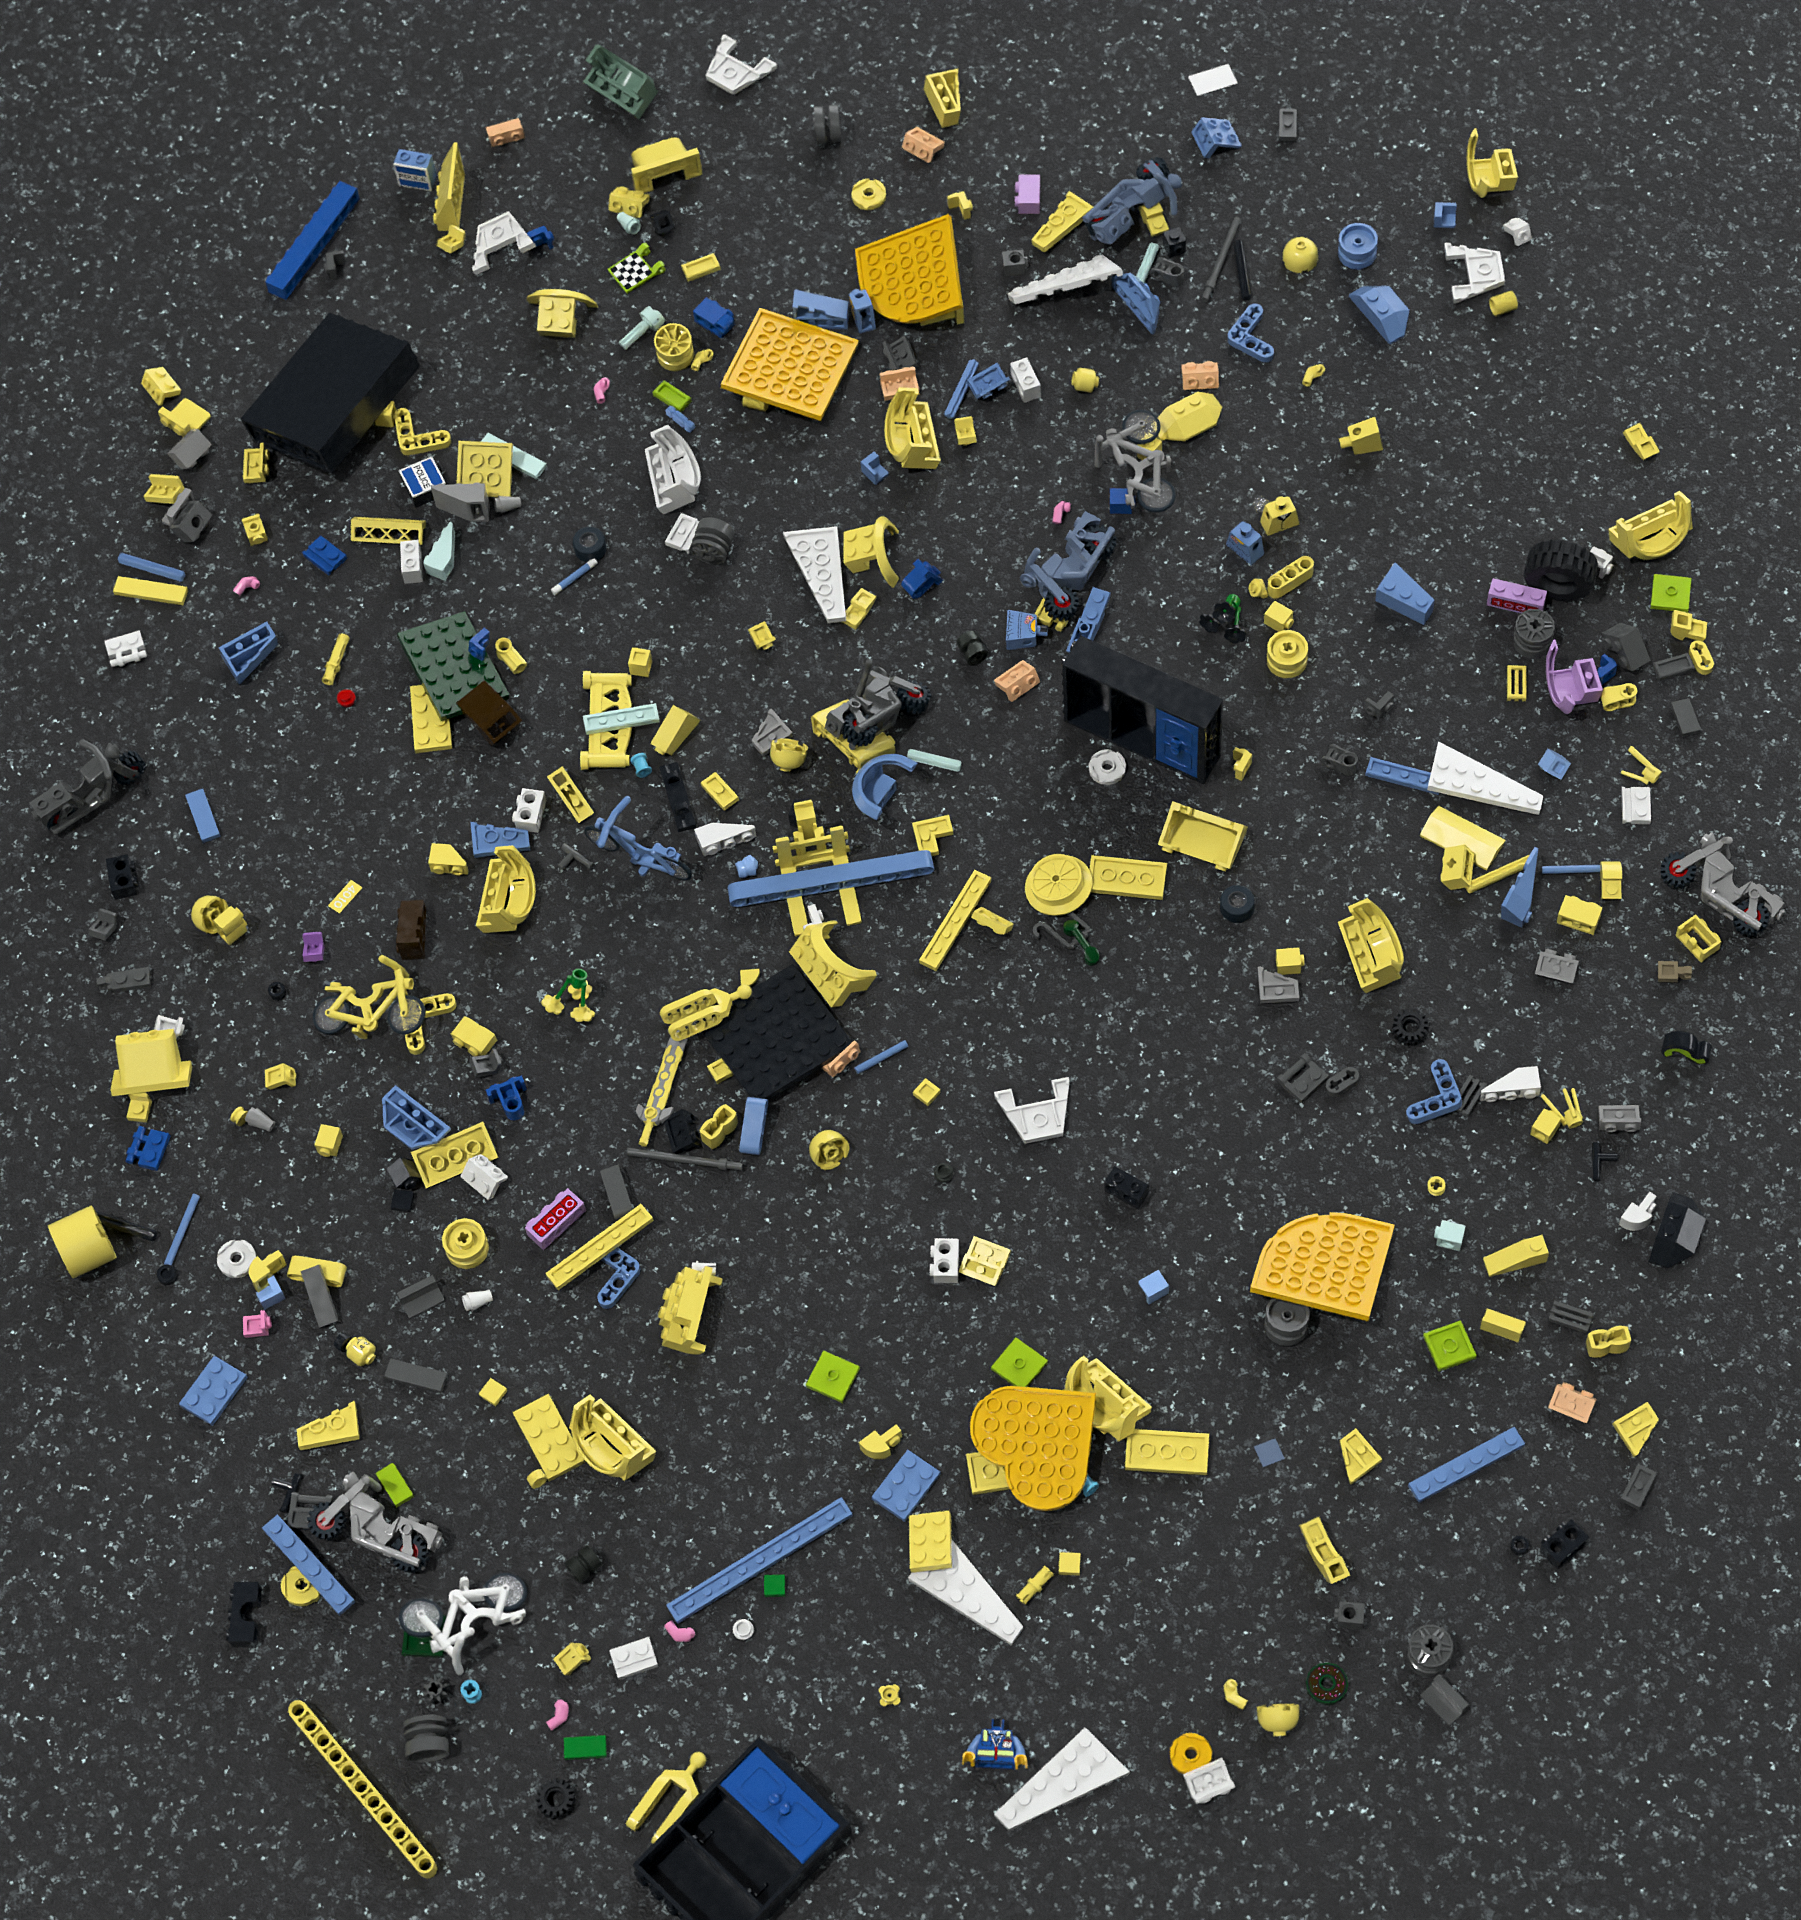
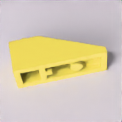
[547,766,594,823]
[1483,1235,1549,1277]

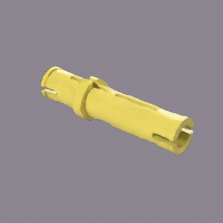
[322,634,350,685]

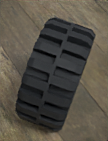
[1524,539,1598,601]

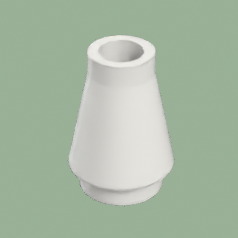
[462,1290,493,1311]

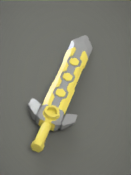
[636,1030,688,1147]

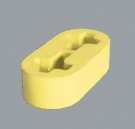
[1689,640,1714,675]

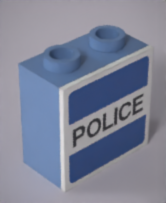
[393,149,437,191]

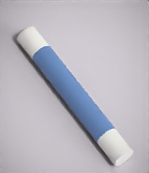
[551,558,598,595]

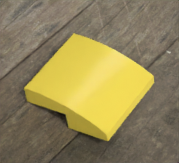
[958,1236,1011,1286]

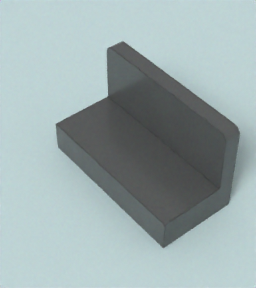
[397,1275,445,1319]
[1420,1674,1469,1726]

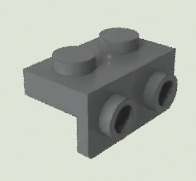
[883,336,919,371]

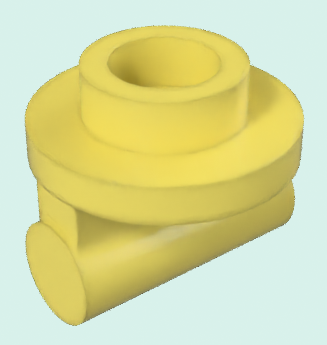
[1249,578,1268,598]

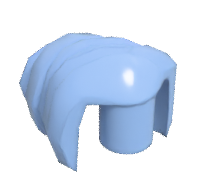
[735,855,758,878]

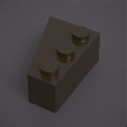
[396,900,426,960]

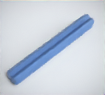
[944,359,979,419]
[118,553,185,581]

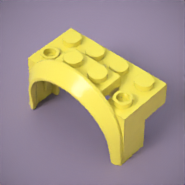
[884,387,941,469]
[1608,491,1693,560]
[476,845,536,933]
[1338,898,1404,993]
[789,920,877,1008]
[569,1395,656,1481]

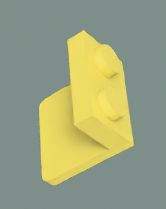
[158,398,211,437]

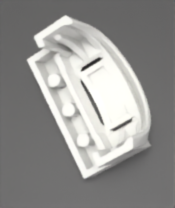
[645,425,701,514]

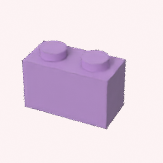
[1015,175,1040,214]

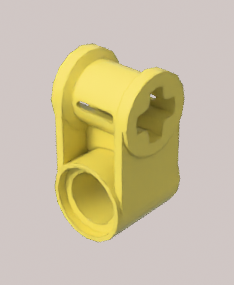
[1600,683,1637,711]

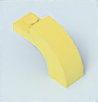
[1299,1517,1350,1584]

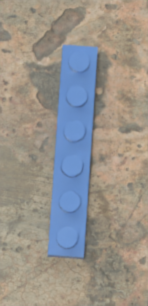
[1408,1427,1525,1503]
[262,1514,355,1616]

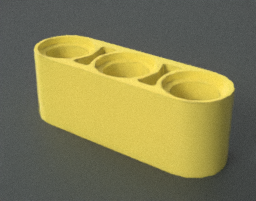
[1267,556,1314,599]
[287,1256,347,1287]

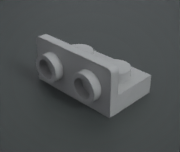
[162,488,195,526]
[1535,949,1579,983]

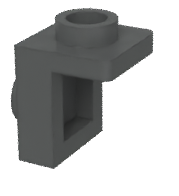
[324,250,346,280]
[1364,691,1394,719]
[89,908,117,941]
[469,1049,502,1077]

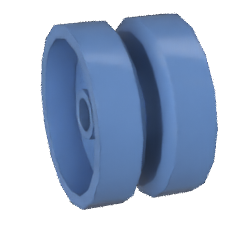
[1338,223,1378,269]

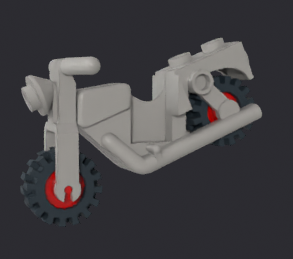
[1660,832,1785,937]
[307,1472,443,1573]

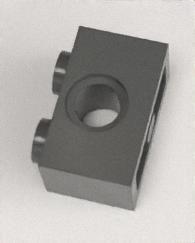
[170,500,212,542]

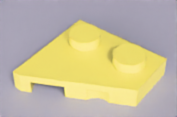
[1340,1429,1382,1484]

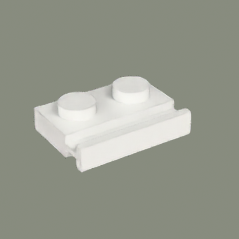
[665,513,699,554]
[1621,787,1651,824]
[609,1637,658,1680]

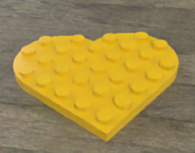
[970,1386,1097,1511]

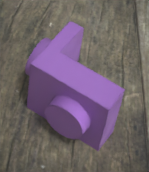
[303,932,324,962]

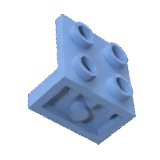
[1191,118,1241,158]

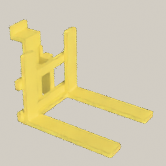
[773,800,862,936]

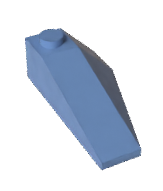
[1501,847,1538,928]

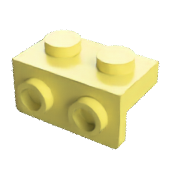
[609,187,650,218]
[141,367,181,405]
[243,443,270,483]
[144,474,185,504]

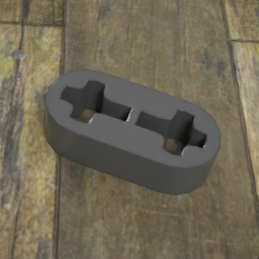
[1325,1067,1359,1097]

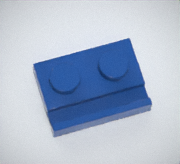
[302,536,347,576]

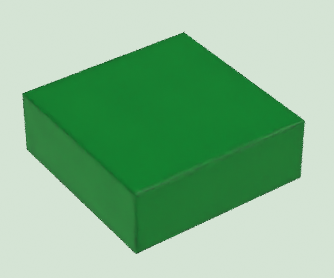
[764,1574,785,1597]

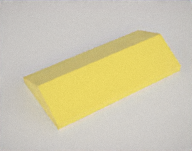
[1420,806,1506,871]
[411,1122,498,1188]

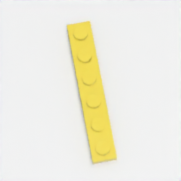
[919,870,991,971]
[546,1204,654,1290]

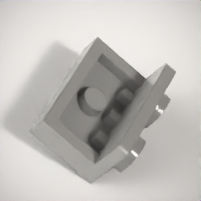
[1598,1105,1641,1132]

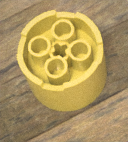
[48,1205,117,1279]

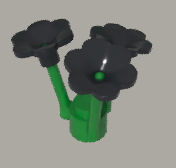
[1199,594,1247,643]

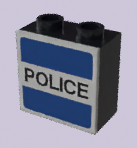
[399,456,449,508]

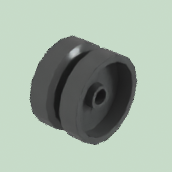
[813,104,841,145]
[1264,1298,1310,1346]

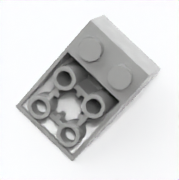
[431,483,490,522]

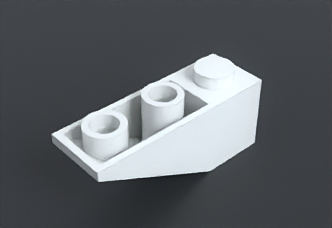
[694,823,757,856]
[1480,1066,1541,1102]

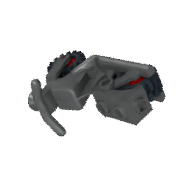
[825,659,931,750]
[29,739,146,835]

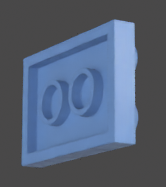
[179,1356,248,1426]
[871,1450,941,1522]

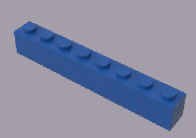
[265,181,360,300]

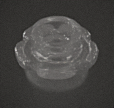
[1253,496,1269,514]

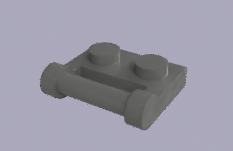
[1276,1053,1329,1103]
[287,1492,334,1530]

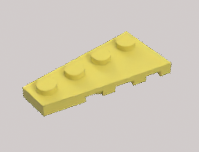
[1032,191,1093,253]

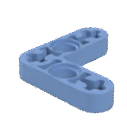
[1228,304,1274,362]
[1406,1059,1462,1124]
[597,1247,640,1309]

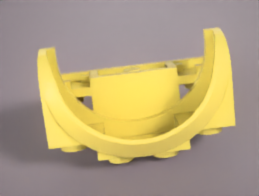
[658,1266,723,1354]
[1064,1356,1152,1441]

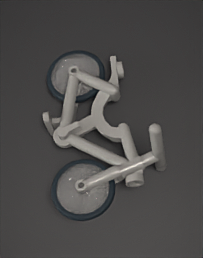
[1095,410,1176,512]

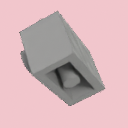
[167,429,212,469]

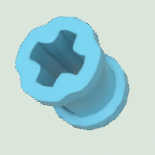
[630,753,652,778]
[1082,1472,1099,1497]
[461,1680,482,1704]

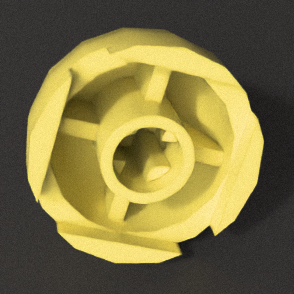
[1283,237,1318,273]
[770,738,808,772]
[191,895,229,934]
[809,1130,849,1170]
[1257,1704,1299,1736]

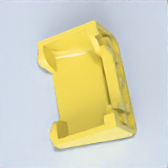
[811,699,896,774]
[1158,801,1248,872]

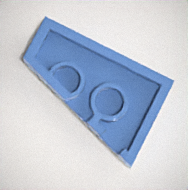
[471,822,531,858]

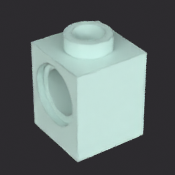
[1434,1220,1465,1251]

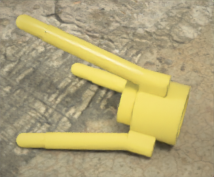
[1621,746,1662,785]
[1541,1088,1583,1129]

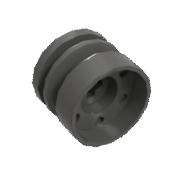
[689,517,735,565]
[1513,609,1555,658]
[1407,1625,1453,1677]
[403,1715,449,1763]

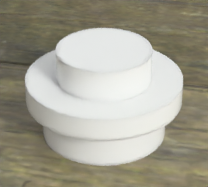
[733,1619,754,1640]

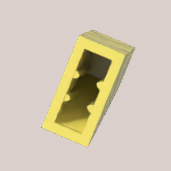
[651,705,700,755]

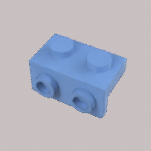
[966,363,1010,399]

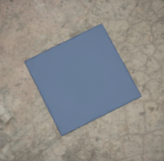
[1254,1439,1285,1467]

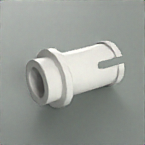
[692,1261,716,1276]

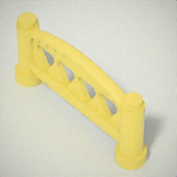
[580,671,632,770]

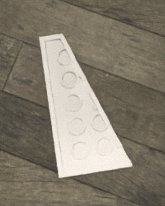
[1007,255,1123,304]
[783,526,846,623]
[1427,742,1543,815]
[908,1540,1023,1646]
[994,1728,1130,1831]

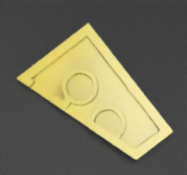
[297,1401,360,1450]

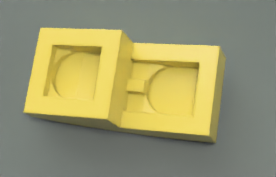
[1623,423,1660,460]
[843,588,876,630]

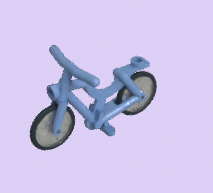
[584,796,692,880]

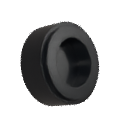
[156,1265,177,1285]

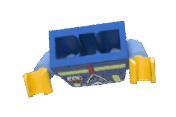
[962,1718,1028,1769]

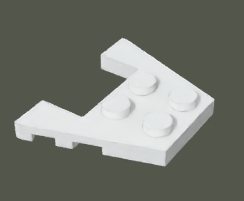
[706,35,777,95]
[472,211,536,275]
[1444,243,1505,303]
[994,1077,1069,1144]

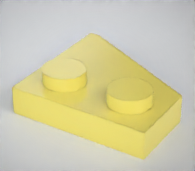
[1612,1402,1659,1457]

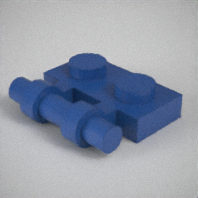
[125,1126,171,1171]

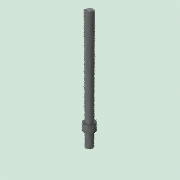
[1201,217,1241,302]
[627,1148,743,1171]

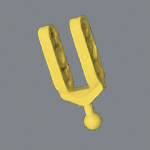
[660,984,752,1041]
[626,1752,706,1844]

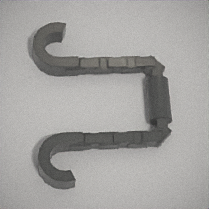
[1033,912,1090,950]

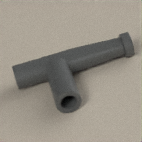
[558,843,594,870]

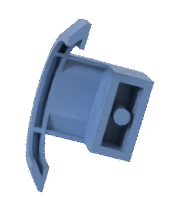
[852,754,918,820]

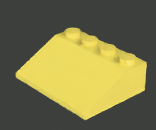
[433,143,465,231]

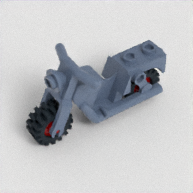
[1082,157,1182,244]
[1020,511,1116,621]

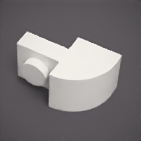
[1619,1192,1657,1231]

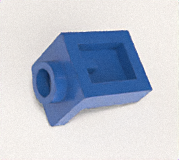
[526,225,554,249]
[468,628,490,661]
[1597,654,1617,686]

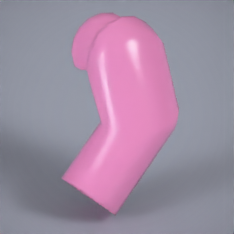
[593,377,610,404]
[1052,501,1071,524]
[233,576,260,595]
[664,1621,695,1642]
[546,1700,569,1731]

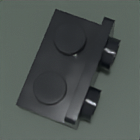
[664,1109,702,1154]

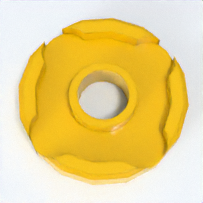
[1170,1733,1212,1774]

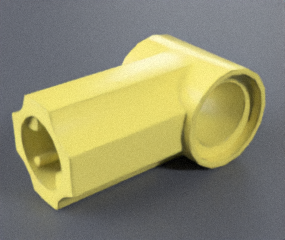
[495,638,527,674]

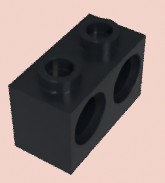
[106,854,139,900]
[1104,1166,1149,1210]
[1540,1519,1589,1569]

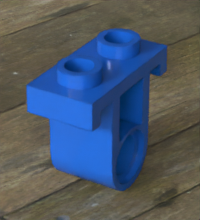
[901,559,943,599]
[486,1075,527,1120]

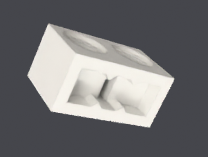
[1010,358,1041,403]
[400,540,423,584]
[512,788,547,833]
[930,1238,959,1283]

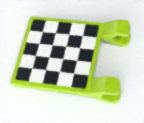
[608,243,666,294]

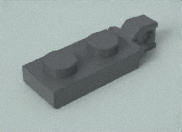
[96,967,151,993]

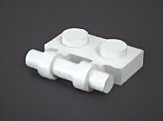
[104,630,147,667]

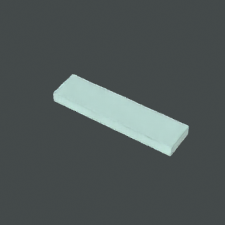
[481,433,547,479]
[583,703,659,735]

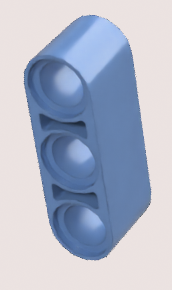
[739,1097,768,1155]

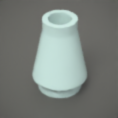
[617,212,641,234]

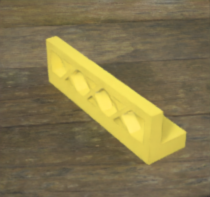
[351,517,426,545]

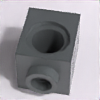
[1002,250,1028,277]
[1334,1601,1365,1630]

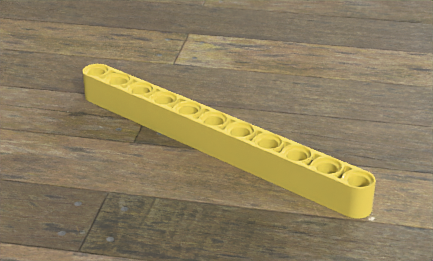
[288,1700,437,1879]

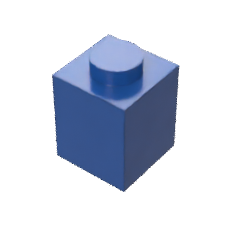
[1110,488,1136,514]

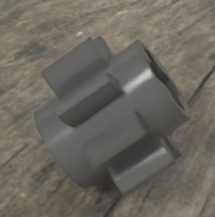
[423,1678,449,1704]

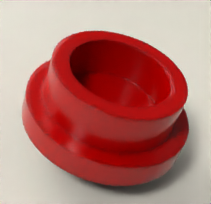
[337,689,355,707]

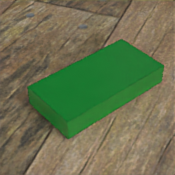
[564,1735,607,1760]

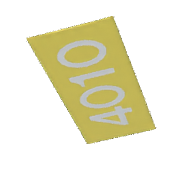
[328,880,362,914]

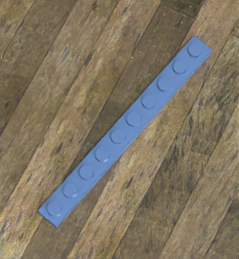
[666,1497,853,1624]

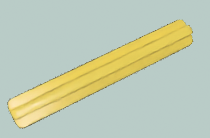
[1465,855,1529,893]

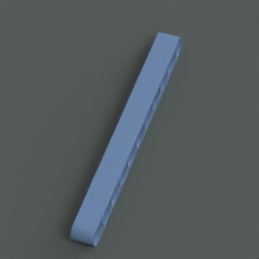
[727,850,934,907]

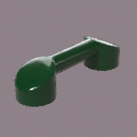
[1063,919,1100,966]

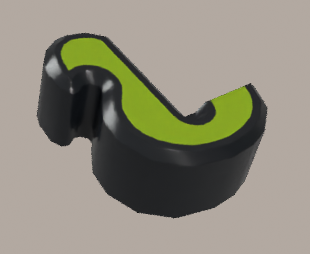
[1661,1031,1712,1064]

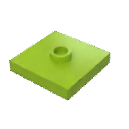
[1650,574,1691,613]
[1423,1320,1477,1372]
[991,1338,1048,1387]
[806,1350,860,1403]

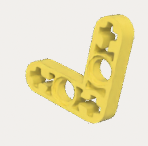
[394,408,451,455]
[402,993,457,1055]

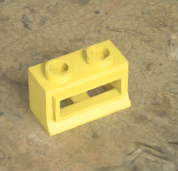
[1676,914,1721,963]

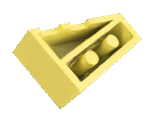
[924,69,960,128]

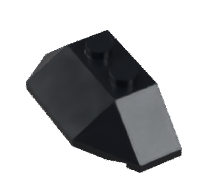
[1648,1192,1706,1269]

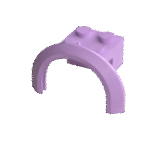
[1546,640,1603,714]

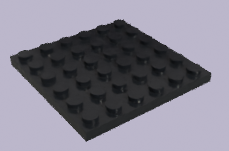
[696,964,852,1100]

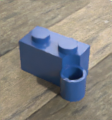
[693,297,735,339]

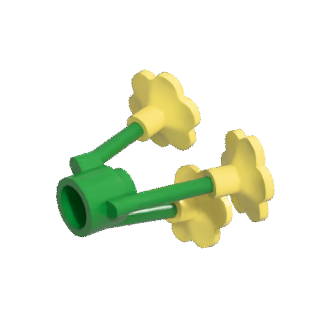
[541,969,595,1022]

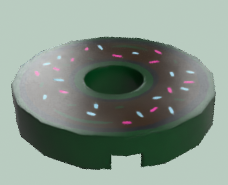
[1306,1662,1348,1705]

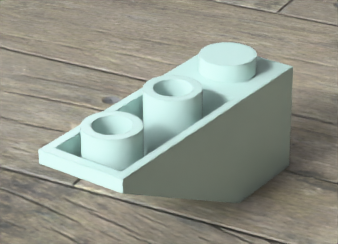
[423,522,455,581]

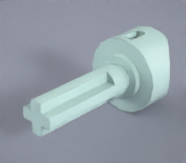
[619,306,665,350]

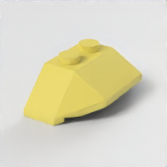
[1151,392,1222,441]

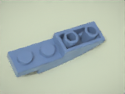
[1066,587,1111,653]

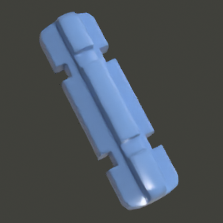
[665,406,695,432]

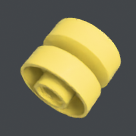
[654,323,694,371]

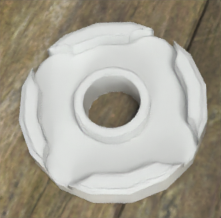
[1089,749,1126,785]
[217,1240,256,1278]

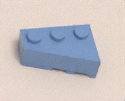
[1375,563,1434,625]
[219,622,278,685]

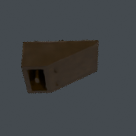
[456,680,522,746]

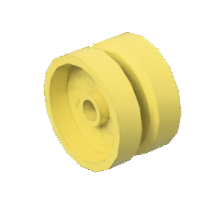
[1267,630,1308,678]
[442,1218,489,1269]

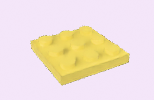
[457,441,513,497]

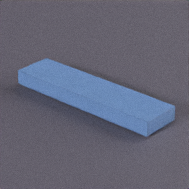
[1365,757,1439,795]

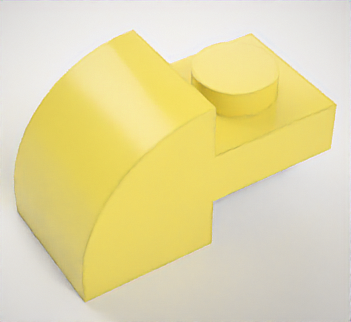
[1138,202,1169,237]
[1671,610,1707,641]
[1600,861,1622,899]
[249,1250,287,1293]
[859,1425,902,1459]

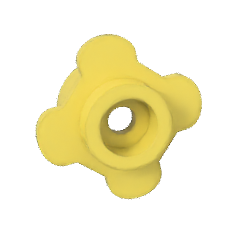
[879,1685,900,1706]

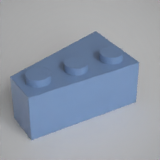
[793,289,850,329]

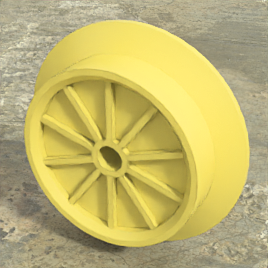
[1025,854,1092,916]

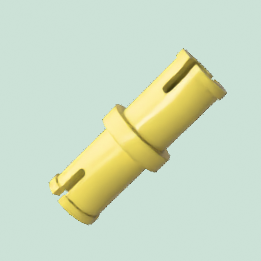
[1016,1566,1054,1605]

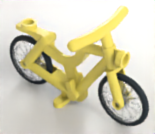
[313,955,426,1039]

